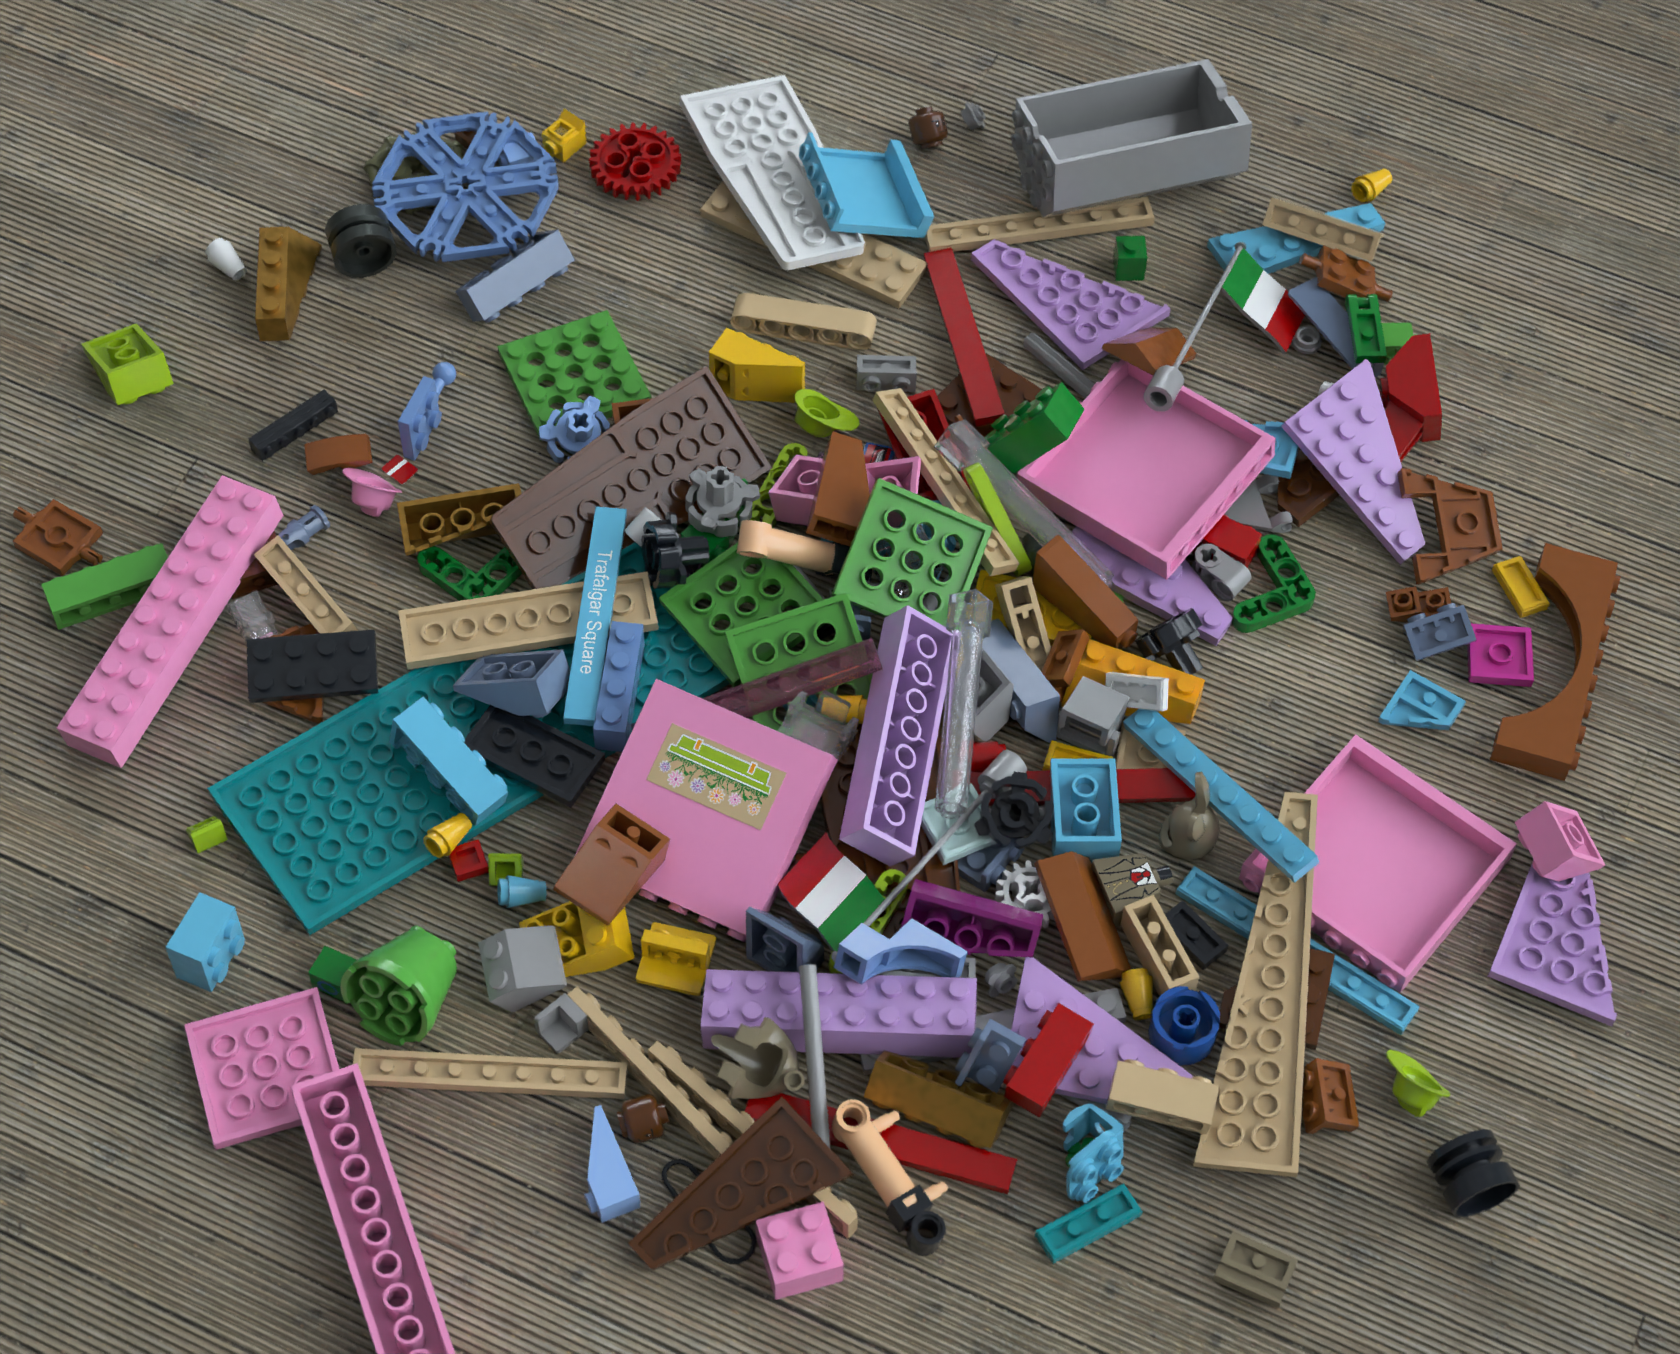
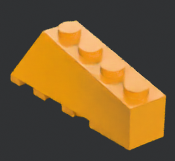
[1061,639,1205,724]

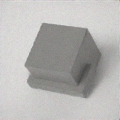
[1057,676,1129,757]

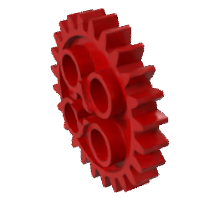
[589,122,681,201]

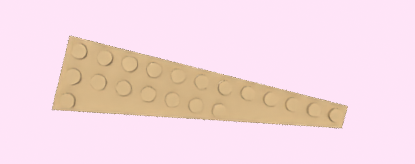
[1193,792,1318,1177]

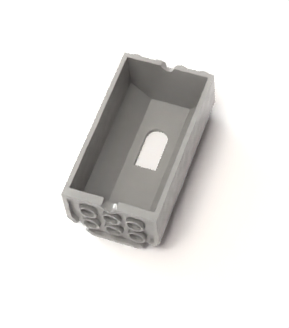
[1011,59,1252,218]

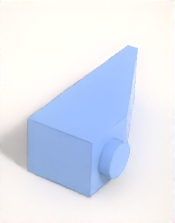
[584,1105,641,1223]

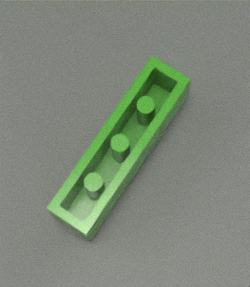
[41,543,168,630]

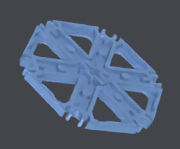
[372,112,559,262]

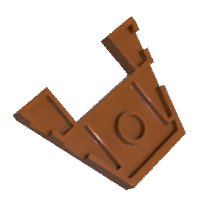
[1397,468,1503,584]

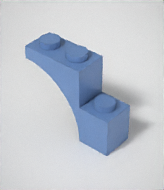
[834,918,968,985]

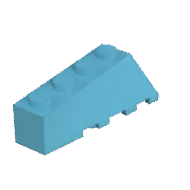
[389,697,508,826]

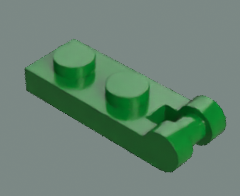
[1345,294,1387,363]

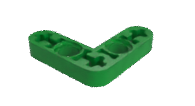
[1232,534,1316,633]
[417,546,522,601]

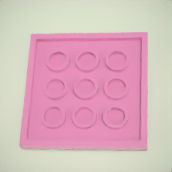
[184,987,339,1150]

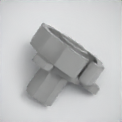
[685,466,760,537]

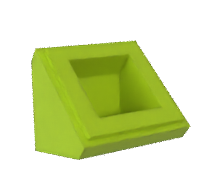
[186,816,228,854]
[488,853,524,886]

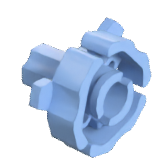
[539,396,610,463]

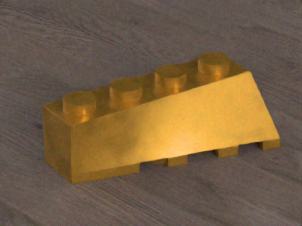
[255,227,322,341]
[397,483,521,556]
[864,1050,1014,1149]

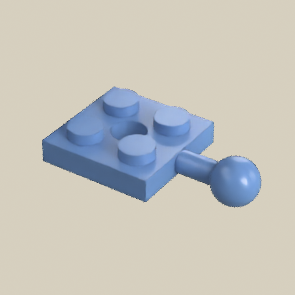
[398,362,456,461]

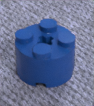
[1148,986,1220,1066]

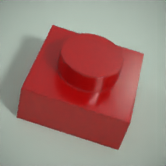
[449,839,489,882]

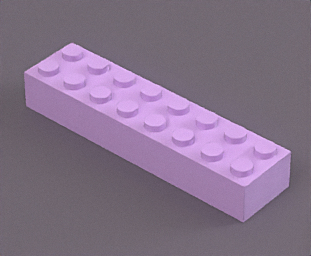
[839,605,957,867]
[700,969,977,1058]

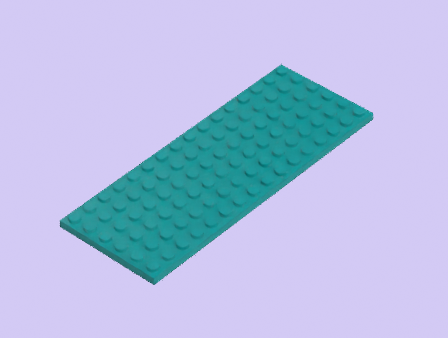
[207,542,730,935]

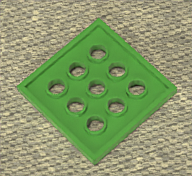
[497,310,652,441]
[831,478,993,632]
[659,543,825,688]
[725,592,873,742]

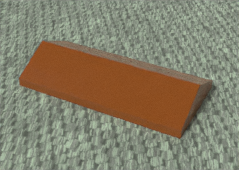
[1101,327,1197,376]
[1034,851,1131,981]

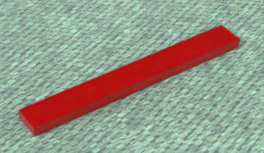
[924,247,1005,427]
[950,768,1196,806]
[745,1093,1017,1195]

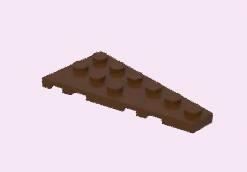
[628,1097,854,1271]

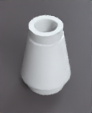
[205,238,247,281]

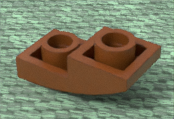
[304,434,372,475]
[1386,586,1451,623]

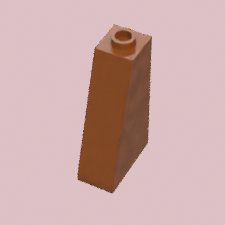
[806,431,870,546]
[1033,535,1139,650]

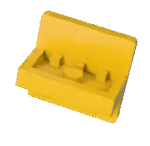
[636,922,716,996]

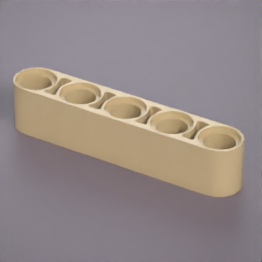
[730,293,877,350]

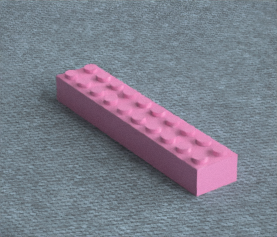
[57,475,284,768]
[290,1063,455,1354]

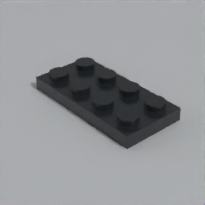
[246,630,379,703]
[464,705,605,808]

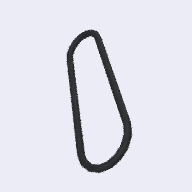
[662,1159,757,1264]

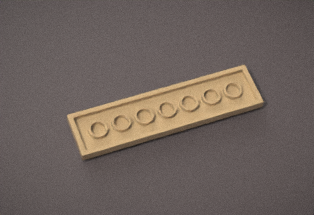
[700,181,927,309]
[398,572,658,670]

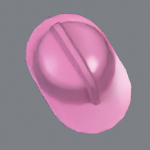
[342,468,402,517]

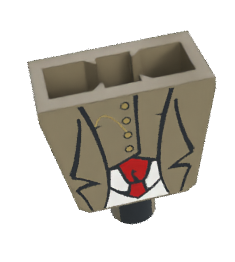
[1091,853,1173,927]

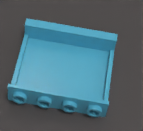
[799,132,934,238]

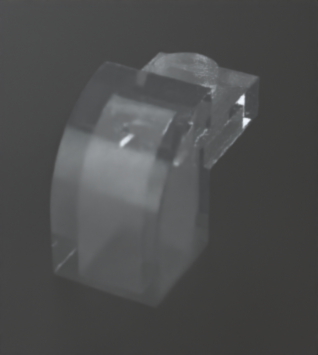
[226,591,279,645]

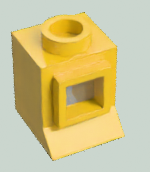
[542,108,587,163]

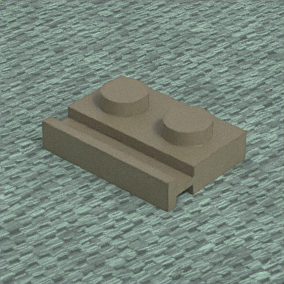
[1213,1232,1298,1309]

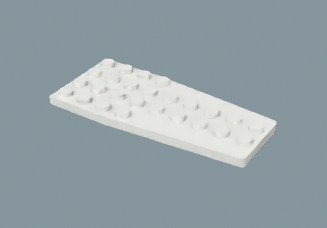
[680,75,865,270]

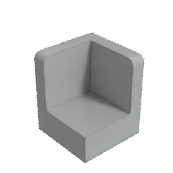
[534,993,589,1054]

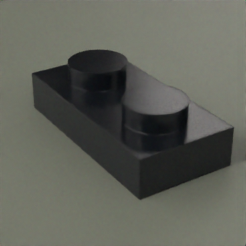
[1165,900,1229,970]

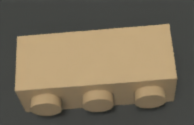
[1120,895,1199,997]
[1106,1059,1219,1135]

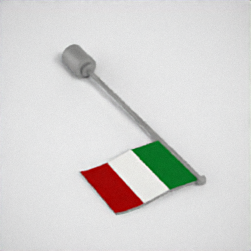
[1144,242,1305,412]
[778,750,1027,962]

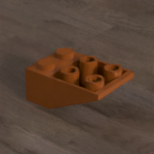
[553,803,670,926]

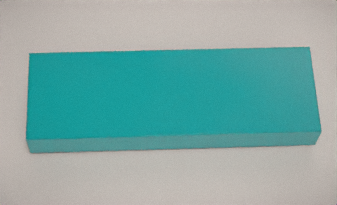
[1034,1183,1143,1264]

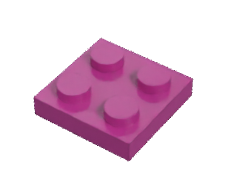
[1467,623,1534,687]

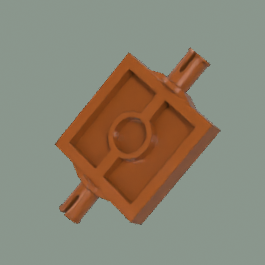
[1299,245,1393,302]
[13,499,103,576]

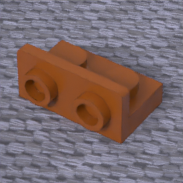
[1302,1058,1359,1134]

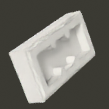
[1105,672,1169,711]

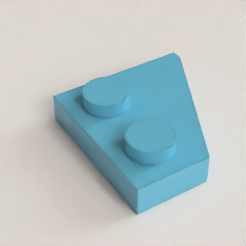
[1378,670,1466,730]

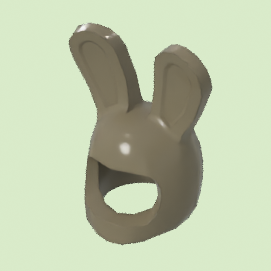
[1159,772,1220,861]

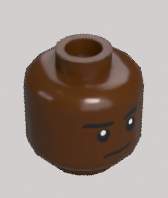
[908,106,948,149]
[617,1094,670,1144]

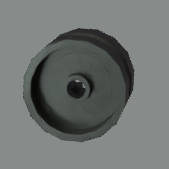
[325,204,397,278]

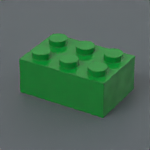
[978,382,1085,481]

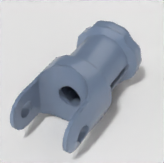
[279,505,330,550]

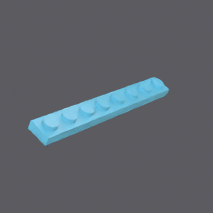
[1123,709,1319,883]

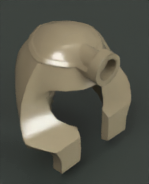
[711,1017,804,1099]

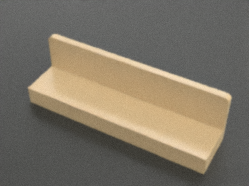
[1262,197,1384,262]
[253,535,358,634]

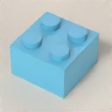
[165,892,245,992]

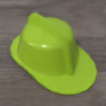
[794,389,860,438]
[1386,1050,1451,1117]

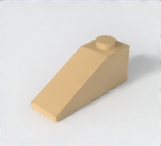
[995,576,1051,672]

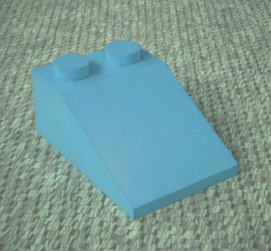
[1050,759,1122,862]

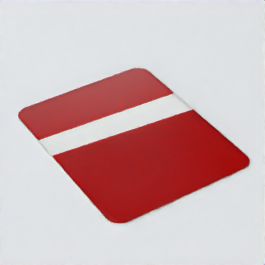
[381,455,418,484]

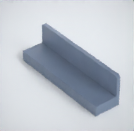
[1288,277,1384,378]

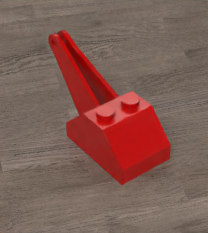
[1380,333,1442,462]

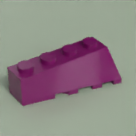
[901,879,1043,957]

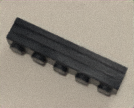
[248,389,338,461]

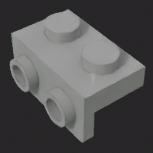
[856,355,917,392]

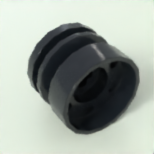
[1427,1129,1520,1218]

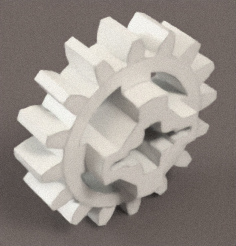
[995,860,1055,928]

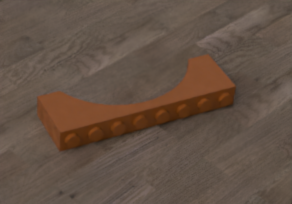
[1490,543,1621,781]

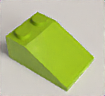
[81,323,174,405]

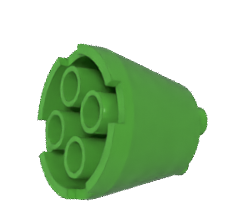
[341,926,457,1046]

